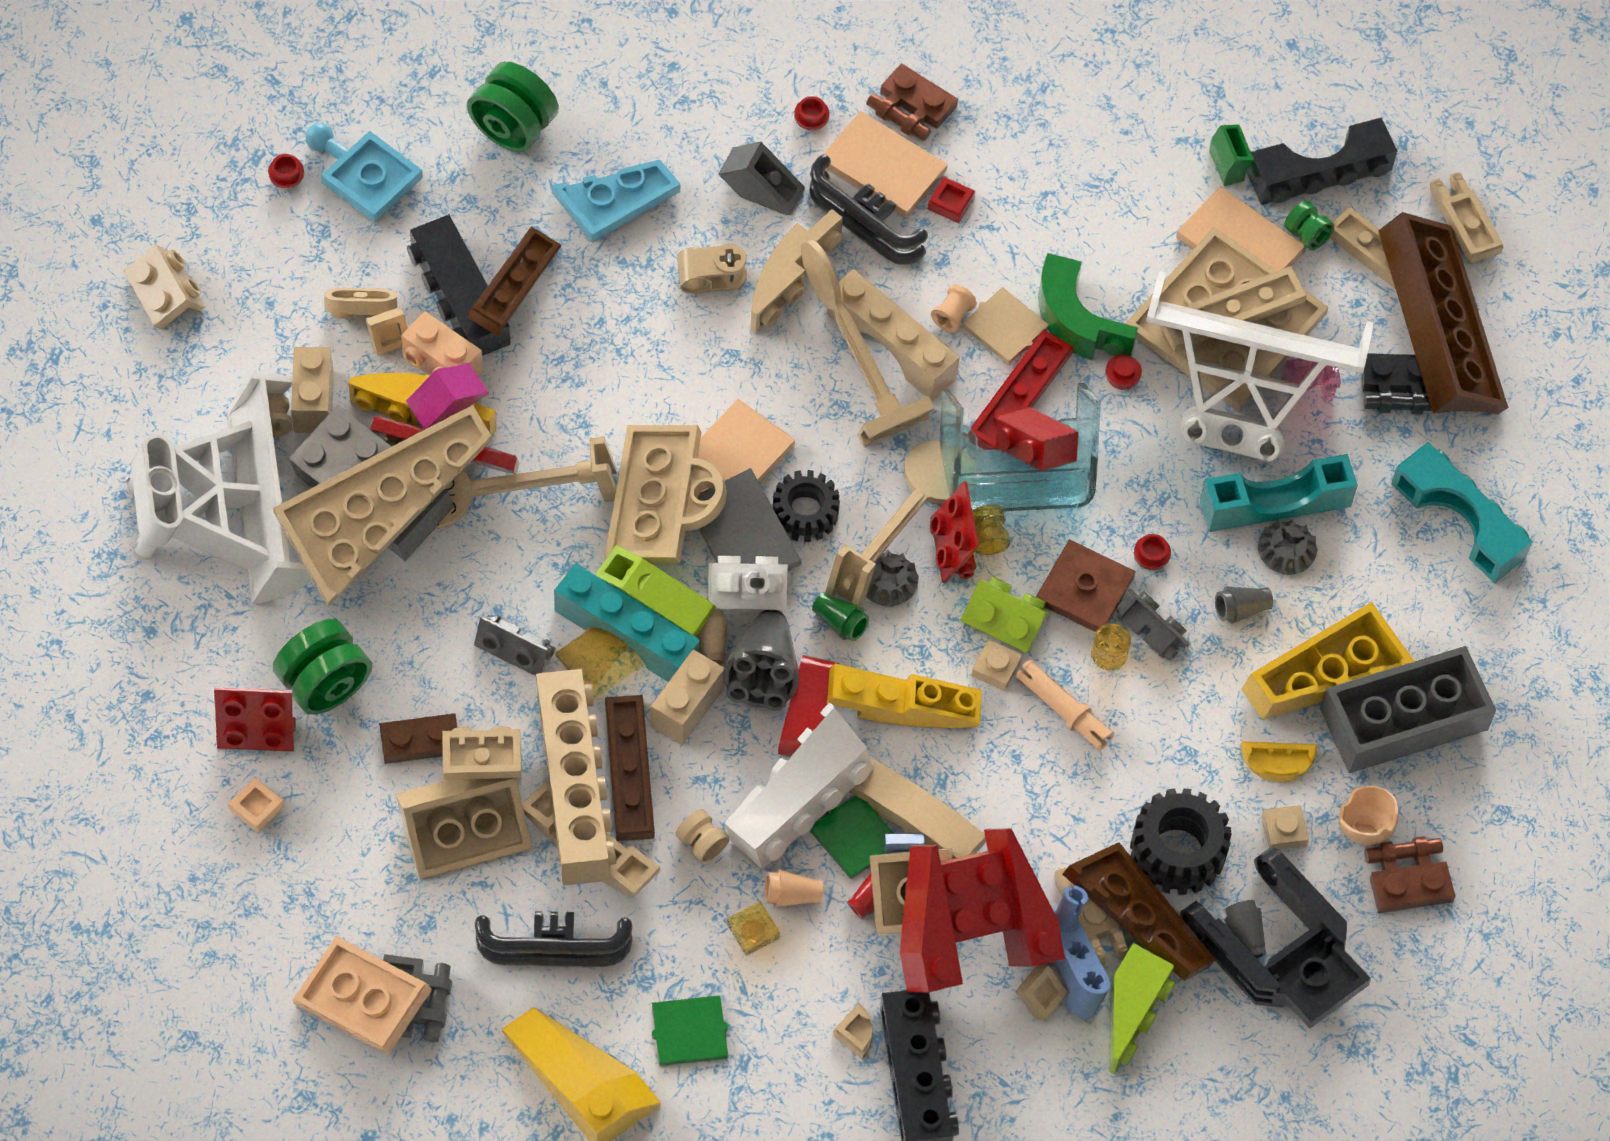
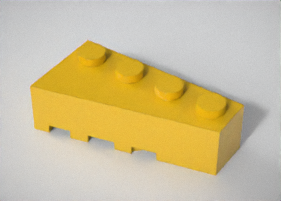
[1241,602,1414,720]

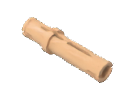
[1016,660,1114,751]

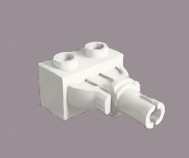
[708,556,788,610]

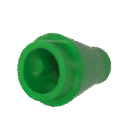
[812,592,869,641]

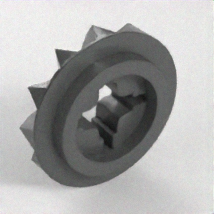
[1258,519,1318,575]
[866,550,919,606]

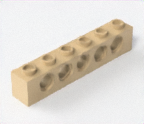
[536,669,616,886]

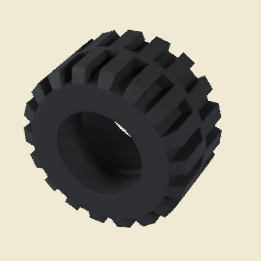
[1130,788,1232,895]

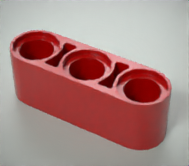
[778,655,840,757]

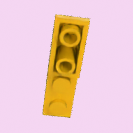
[348,373,497,439]
[827,664,982,728]

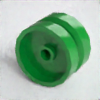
[467,62,559,152]
[273,619,372,715]

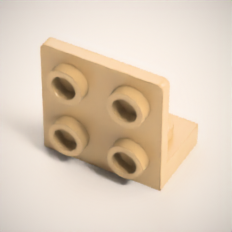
[442,726,522,780]

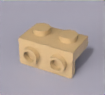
[124,244,205,329]

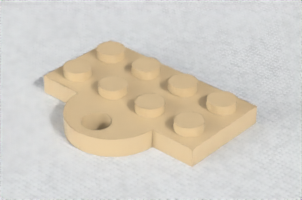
[604,425,727,564]

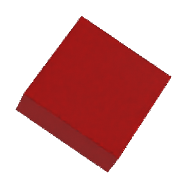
[927,177,976,224]

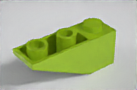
[595,545,716,637]
[1109,943,1176,1075]

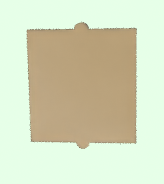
[962,287,1048,365]

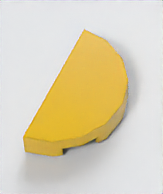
[1240,741,1318,783]

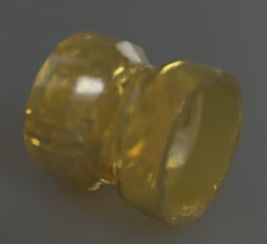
[972,505,1010,555]

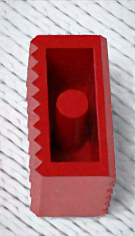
[995,407,1079,472]

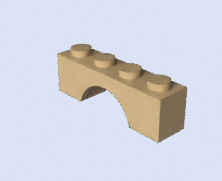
[826,269,960,401]

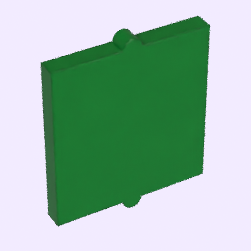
[810,796,894,880]
[652,995,728,1066]

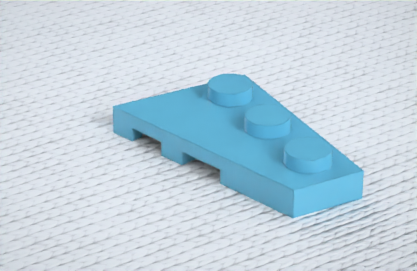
[551,160,680,243]

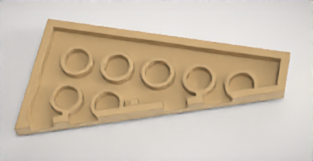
[273,405,491,607]

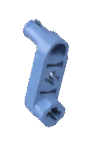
[1053,886,1111,1019]

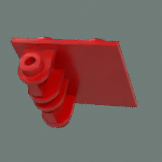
[930,481,979,583]
[214,687,296,752]

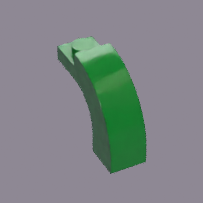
[1038,252,1138,360]

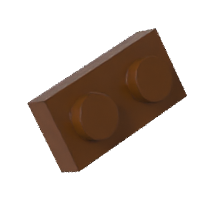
[379,713,458,764]

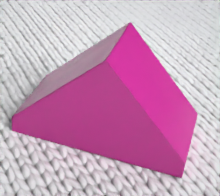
[406,363,489,429]

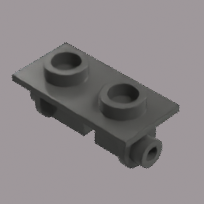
[1115,589,1190,660]
[474,615,555,676]

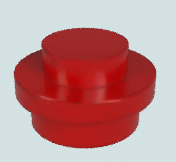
[794,96,829,131]
[268,154,304,189]
[1105,355,1142,390]
[1133,534,1171,570]

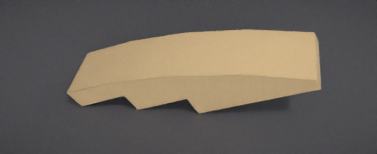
[849,758,986,859]

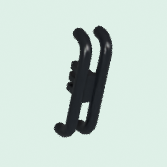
[809,154,928,265]
[475,911,633,967]

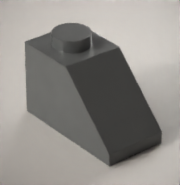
[718,141,805,215]

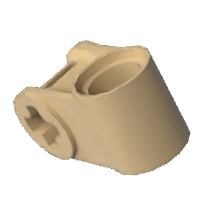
[677,244,747,294]

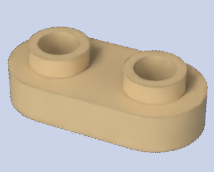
[324,288,397,318]

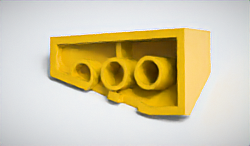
[502,1007,661,1141]

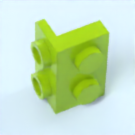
[960,576,1052,653]

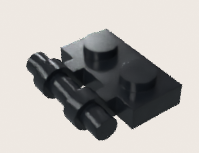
[1361,353,1432,414]

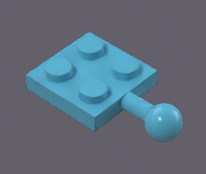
[305,123,423,223]

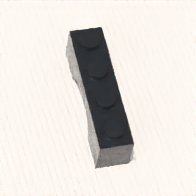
[1246,117,1398,205]

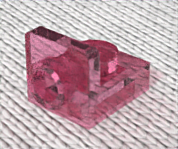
[1281,358,1341,403]

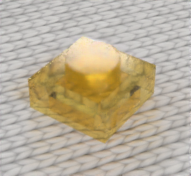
[727,901,780,956]

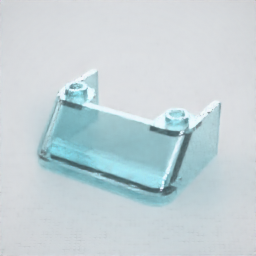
[940,383,1101,513]

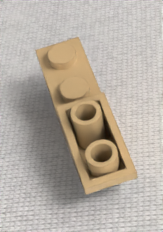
[750,209,843,334]

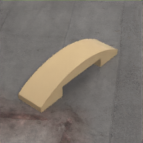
[522,781,661,897]

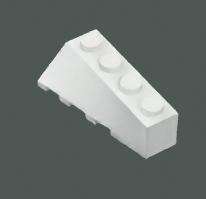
[724,702,874,869]

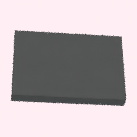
[698,468,802,572]

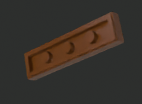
[467,226,562,336]
[605,695,655,841]

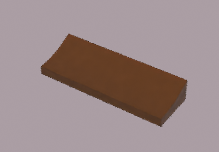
[1378,212,1508,415]

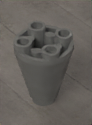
[723,610,799,711]

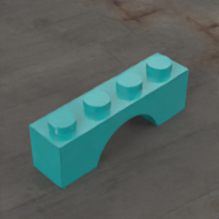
[1391,442,1533,584]
[1200,454,1358,532]
[554,563,700,682]

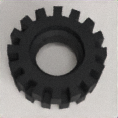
[772,470,840,542]

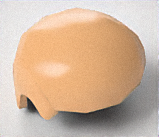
[1339,785,1399,846]

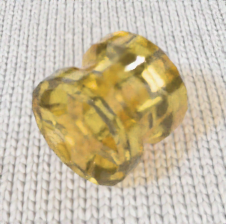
[1091,624,1131,670]

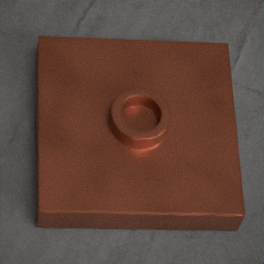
[1036,539,1136,635]

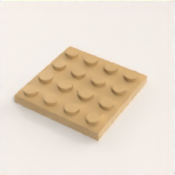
[1125,227,1328,412]

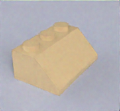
[396,778,532,880]

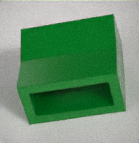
[1209,124,1254,186]

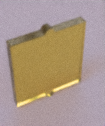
[555,627,645,700]

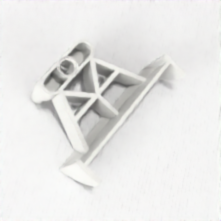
[1146,271,1374,462]
[124,373,312,604]

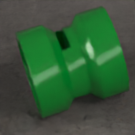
[1284,201,1335,250]

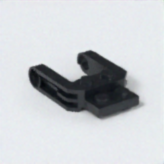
[1180,847,1371,1029]

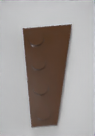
[1062,842,1216,981]

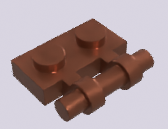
[866,63,958,141]
[1364,836,1456,914]

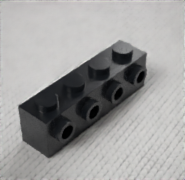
[880,990,959,1141]

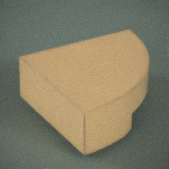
[833,1003,872,1060]

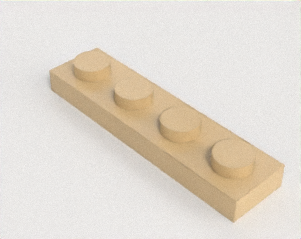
[1160,266,1307,352]

